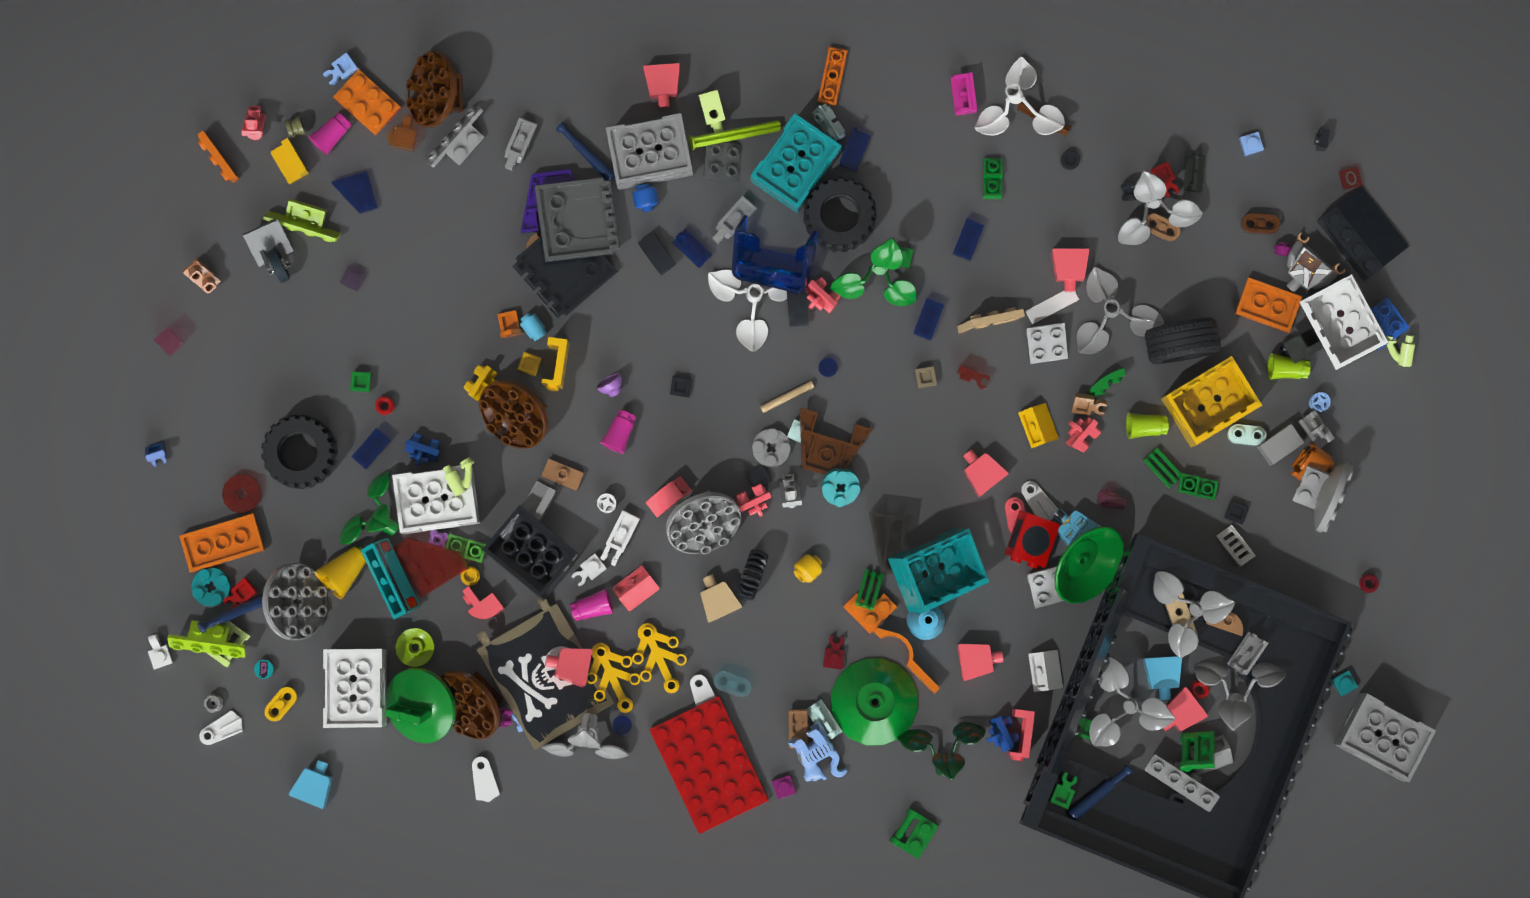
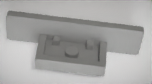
[426,105,484,167]
[1145,754,1219,812]

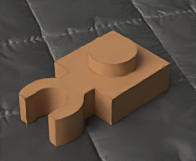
[1071,393,1107,415]

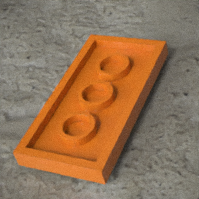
[179,513,265,573]

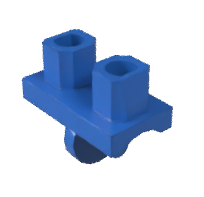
[405,433,440,467]
[986,716,1021,752]

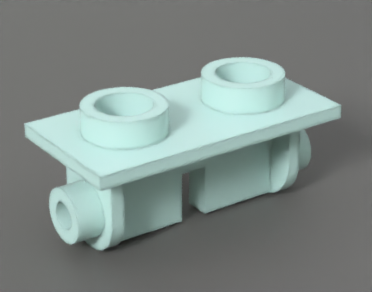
[812,104,846,141]
[807,699,842,741]

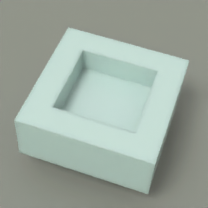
[787,419,801,443]

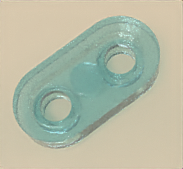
[714,671,751,697]

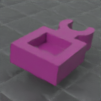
[498,707,512,727]

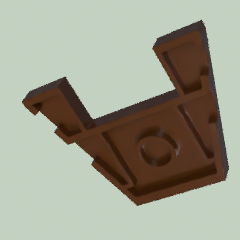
[800,408,872,475]

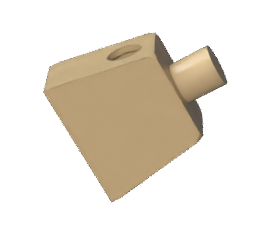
[700,574,742,623]

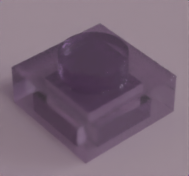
[340,266,366,292]

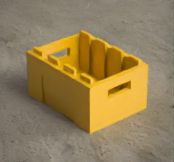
[1161,356,1262,448]

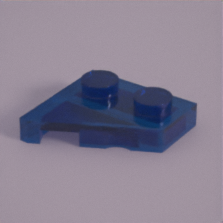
[332,172,378,214]

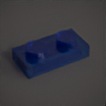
[952,218,984,261]
[913,298,944,341]
[352,428,391,470]

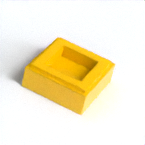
[517,352,542,377]

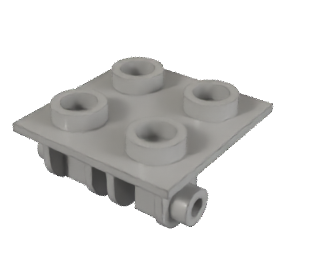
[1026,322,1068,364]
[1026,565,1064,609]

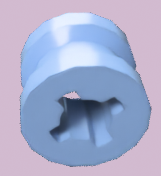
[1309,392,1331,412]

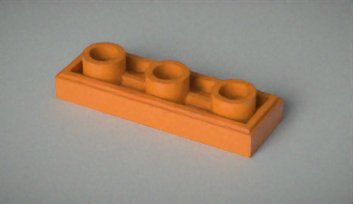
[817,47,848,107]
[197,130,239,183]

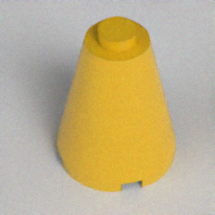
[314,546,366,599]

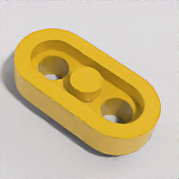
[265,687,298,721]

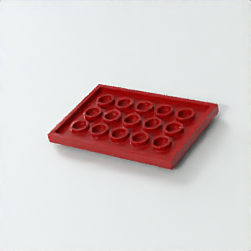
[649,696,769,834]

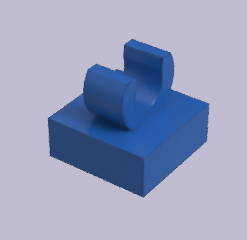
[145,442,166,467]

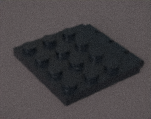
[512,237,618,318]

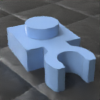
[323,52,359,85]

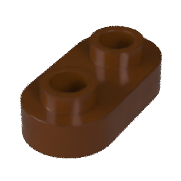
[1241,213,1280,235]

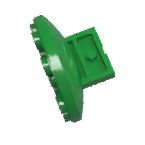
[386,668,456,743]

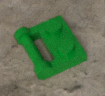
[1180,731,1215,772]
[889,808,939,859]

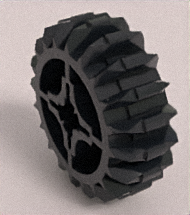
[736,549,769,601]

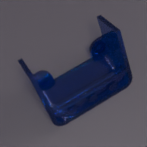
[732,215,817,293]

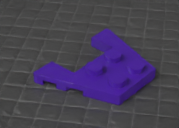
[521,169,575,234]

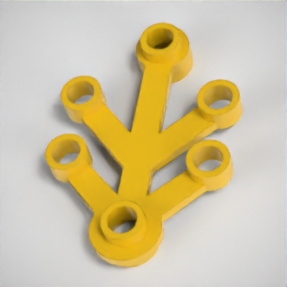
[632,623,687,693]
[587,643,640,713]

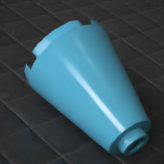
[907,606,945,640]

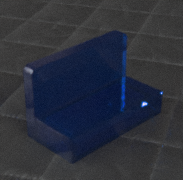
[839,127,871,172]

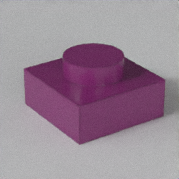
[772,775,796,799]

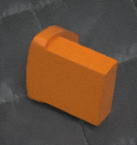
[497,310,523,338]

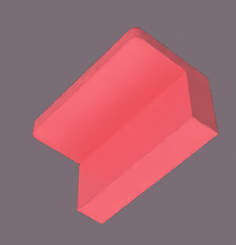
[612,565,659,611]

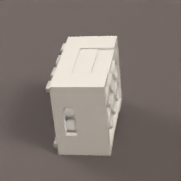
[1300,274,1389,370]
[392,465,480,534]
[323,649,387,728]

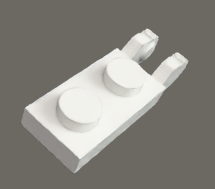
[600,510,640,566]

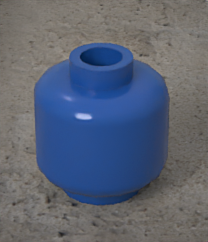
[632,183,659,212]

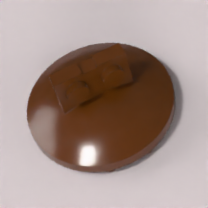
[406,51,463,128]
[479,379,548,449]
[440,670,504,739]

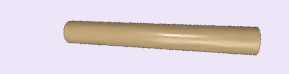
[760,381,814,413]

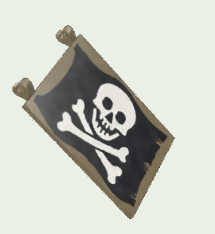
[476,598,614,750]

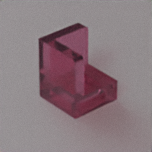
[154,327,184,356]

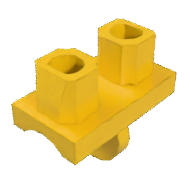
[464,365,498,402]

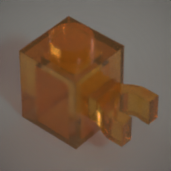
[387,115,417,152]

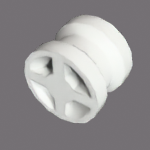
[597,493,617,513]

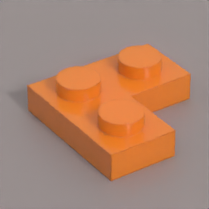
[843,593,897,634]

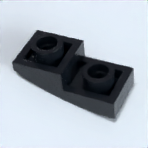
[638,231,676,276]
[786,285,809,327]

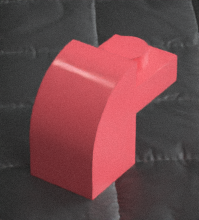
[646,476,692,518]
[462,586,505,619]

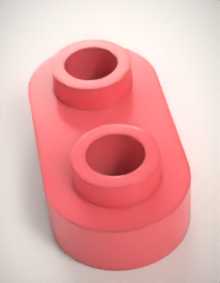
[1005,497,1025,533]

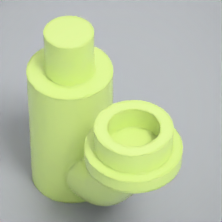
[1387,334,1415,367]
[443,457,474,497]

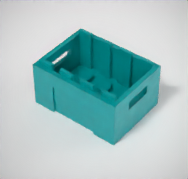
[750,113,842,214]
[888,528,989,613]

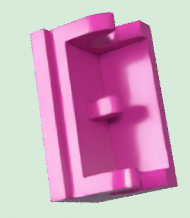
[950,72,977,116]

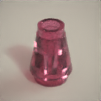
[1097,488,1127,509]

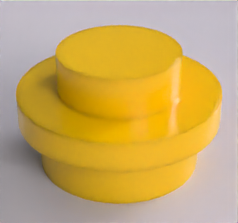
[460,566,480,586]

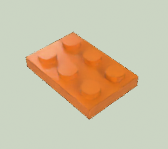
[333,69,401,136]
[1235,277,1302,333]

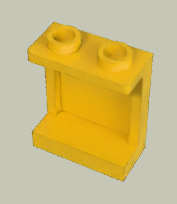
[541,337,570,391]

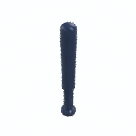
[556,122,615,181]
[197,594,263,633]
[1068,764,1133,821]

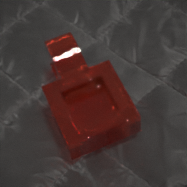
[956,365,990,390]

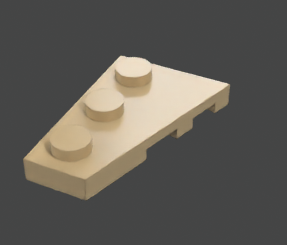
[957,307,1025,334]

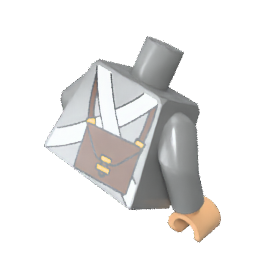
[1287,232,1345,292]

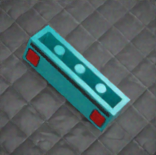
[361,538,421,620]

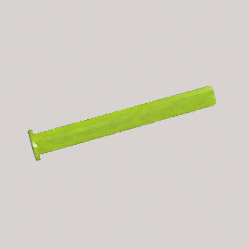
[688,120,781,151]

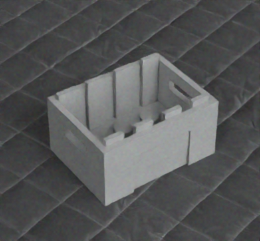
[606,113,693,190]
[1333,693,1436,782]

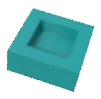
[1331,670,1358,697]

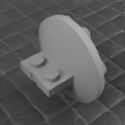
[1292,459,1354,533]
[666,490,741,555]
[262,563,328,641]

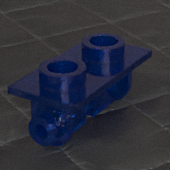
[672,229,712,269]

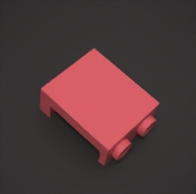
[1006,709,1035,761]

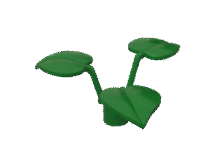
[830,237,916,306]
[340,470,399,545]

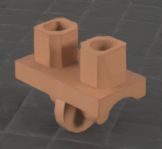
[182,258,221,293]

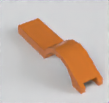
[873,628,940,693]

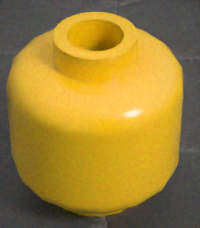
[794,554,822,583]

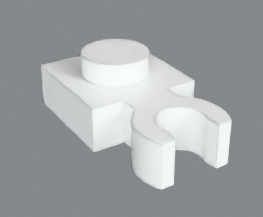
[571,554,607,586]

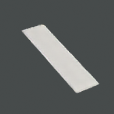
[1025,291,1079,324]

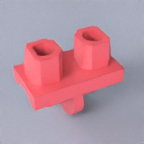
[242,106,266,140]
[806,277,840,313]
[1065,417,1101,452]
[735,483,771,517]

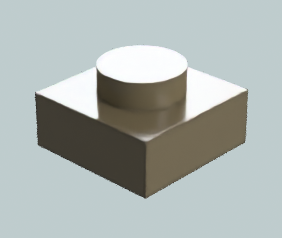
[915,366,937,389]

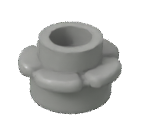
[204,694,223,713]

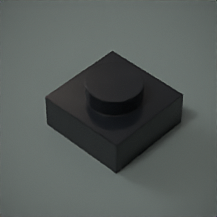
[1314,128,1330,152]

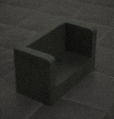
[1283,328,1324,364]

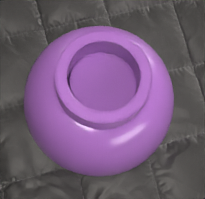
[596,372,622,397]

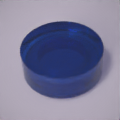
[818,358,838,378]
[612,716,632,735]

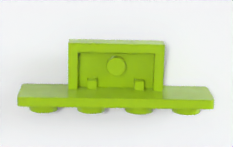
[263,199,341,242]
[168,621,246,658]

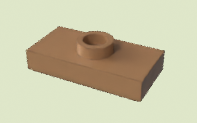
[541,459,584,491]
[788,709,808,748]

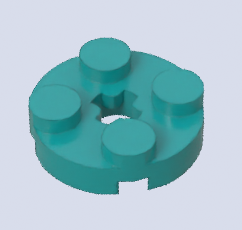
[822,468,860,507]
[191,568,231,606]

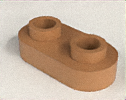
[1145,214,1180,242]

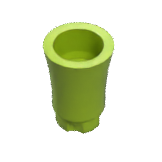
[1267,353,1311,380]
[1126,412,1169,439]

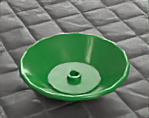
[1055,526,1124,604]
[831,658,918,746]

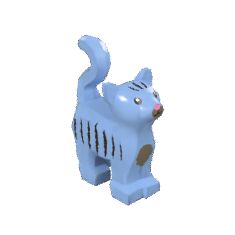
[788,722,847,782]

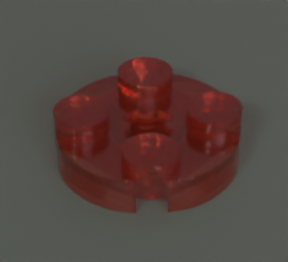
[222,475,262,513]

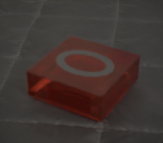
[1338,167,1363,191]

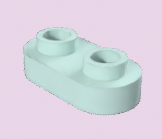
[1227,424,1267,446]

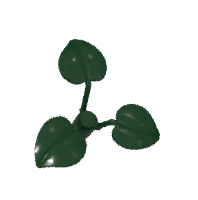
[897,722,986,781]

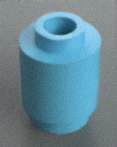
[520,312,547,342]

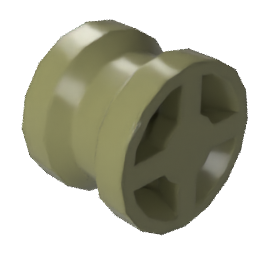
[285,116,305,138]

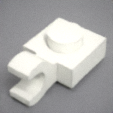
[148,634,174,670]

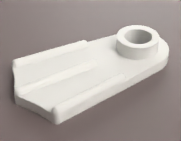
[1021,481,1058,521]
[690,674,716,706]
[199,710,243,745]
[472,757,500,802]

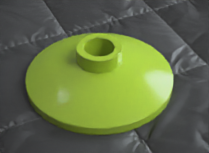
[396,628,434,667]

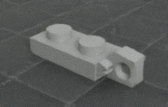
[504,117,538,172]
[712,196,757,244]

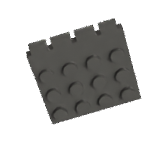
[534,178,620,262]

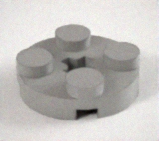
[752,428,791,467]

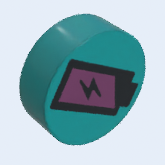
[254,660,274,679]

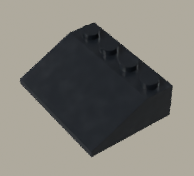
[1317,187,1409,281]
[482,505,578,601]

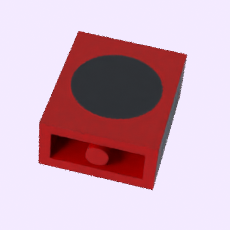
[1005,510,1060,569]

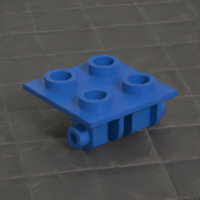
[1371,297,1410,350]

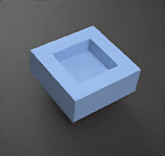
[1239,132,1264,156]

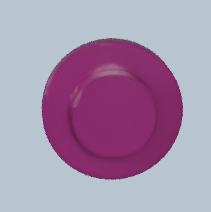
[1273,242,1292,256]

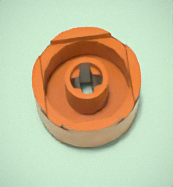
[1290,443,1335,481]

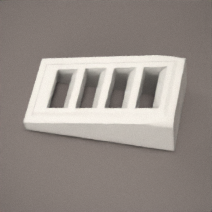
[1216,525,1256,567]

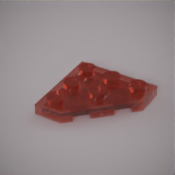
[393,537,470,597]

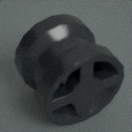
[1120,183,1137,201]

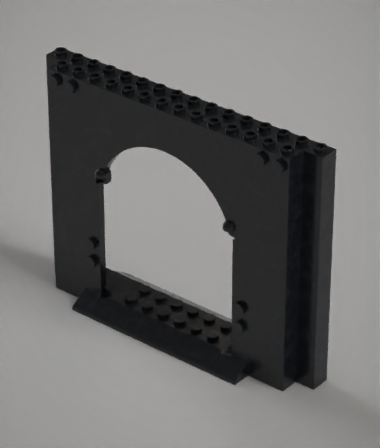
[1019,534,1352,898]

